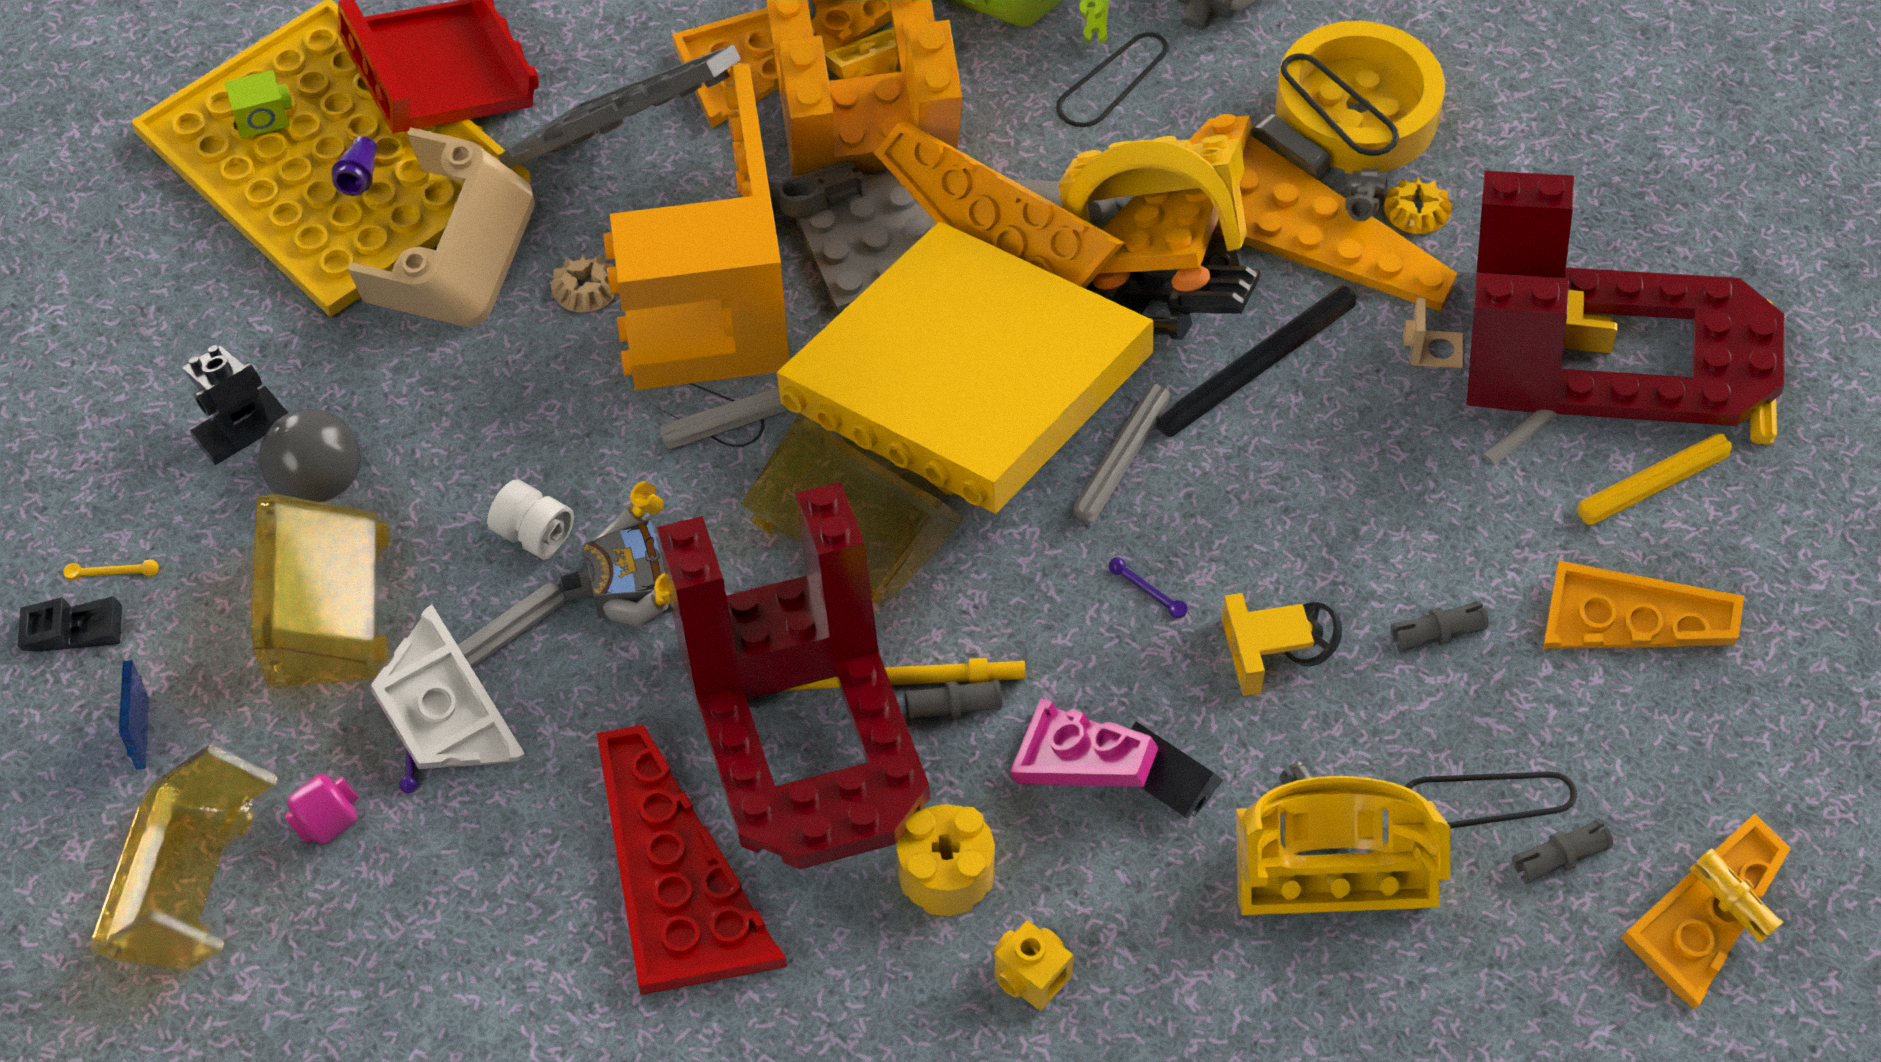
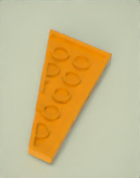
[672,0,892,129]
[1098,114,1252,274]
[874,122,1125,288]
[1213,135,1457,312]

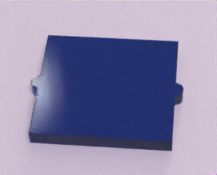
[119,660,149,770]

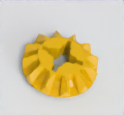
[1384,176,1452,234]

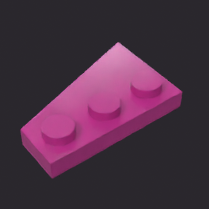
[1010,698,1158,787]

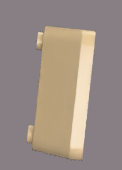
[348,127,535,327]

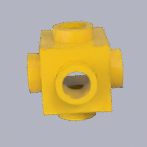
[994,920,1074,1012]

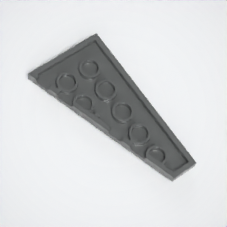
[497,44,741,169]

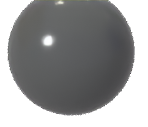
[259,409,361,504]

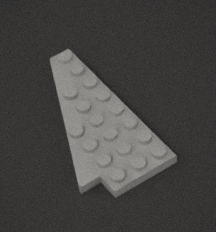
[796,175,1134,315]

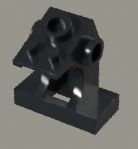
[182,345,288,466]

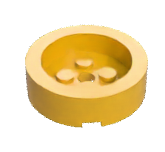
[1275,21,1445,174]

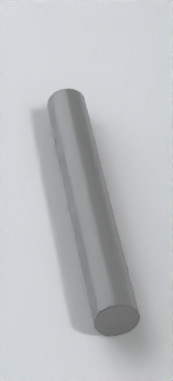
[1482,410,1559,466]

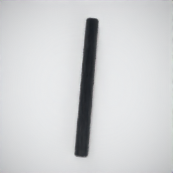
[1156,285,1357,437]

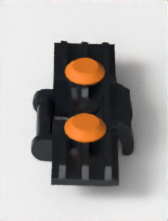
[1085,265,1261,340]

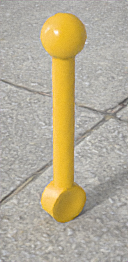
[63,559,159,581]

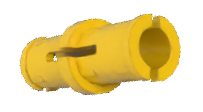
[1689,848,1783,944]

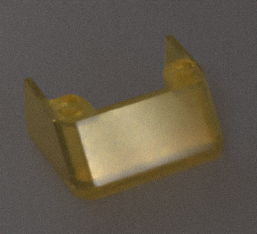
[91,744,278,971]

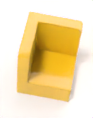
[1563,290,1618,354]

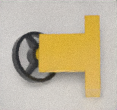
[1221,593,1342,696]

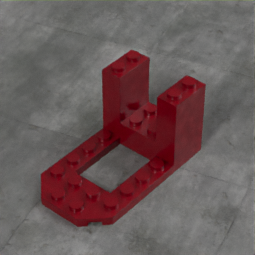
[1466,171,1785,426]
[656,482,930,870]

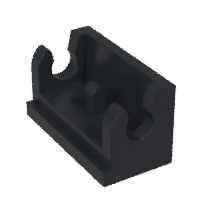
[1131,721,1223,819]

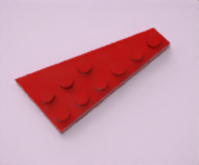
[597,725,787,995]

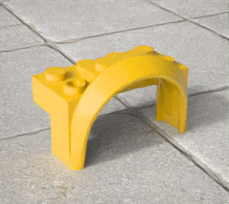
[1059,135,1247,251]
[1236,776,1450,915]

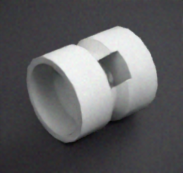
[487,479,574,560]

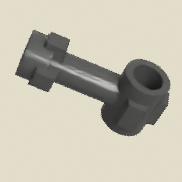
[1345,168,1388,221]

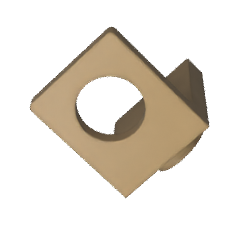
[1403,298,1463,368]

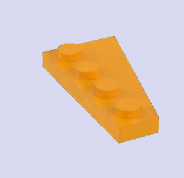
[1543,560,1744,649]
[1621,814,1791,1010]

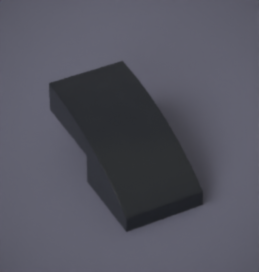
[17,596,122,652]

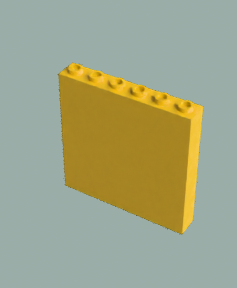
[777,221,1153,514]

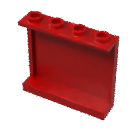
[338,0,539,134]

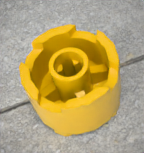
[897,804,995,916]

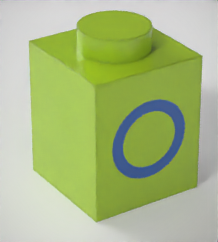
[224,70,293,139]

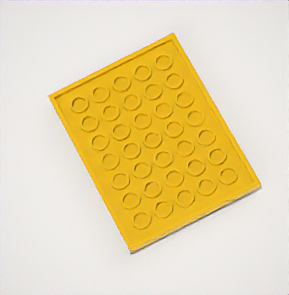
[131,0,531,318]

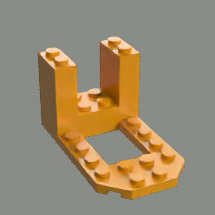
[766,0,962,177]
[603,62,790,390]

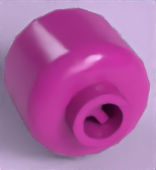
[284,773,359,845]

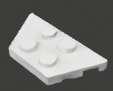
[371,605,525,769]

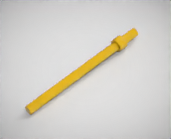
[782,658,1026,691]

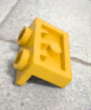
[825,27,900,79]

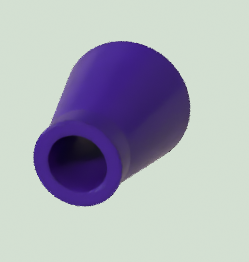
[331,136,377,196]

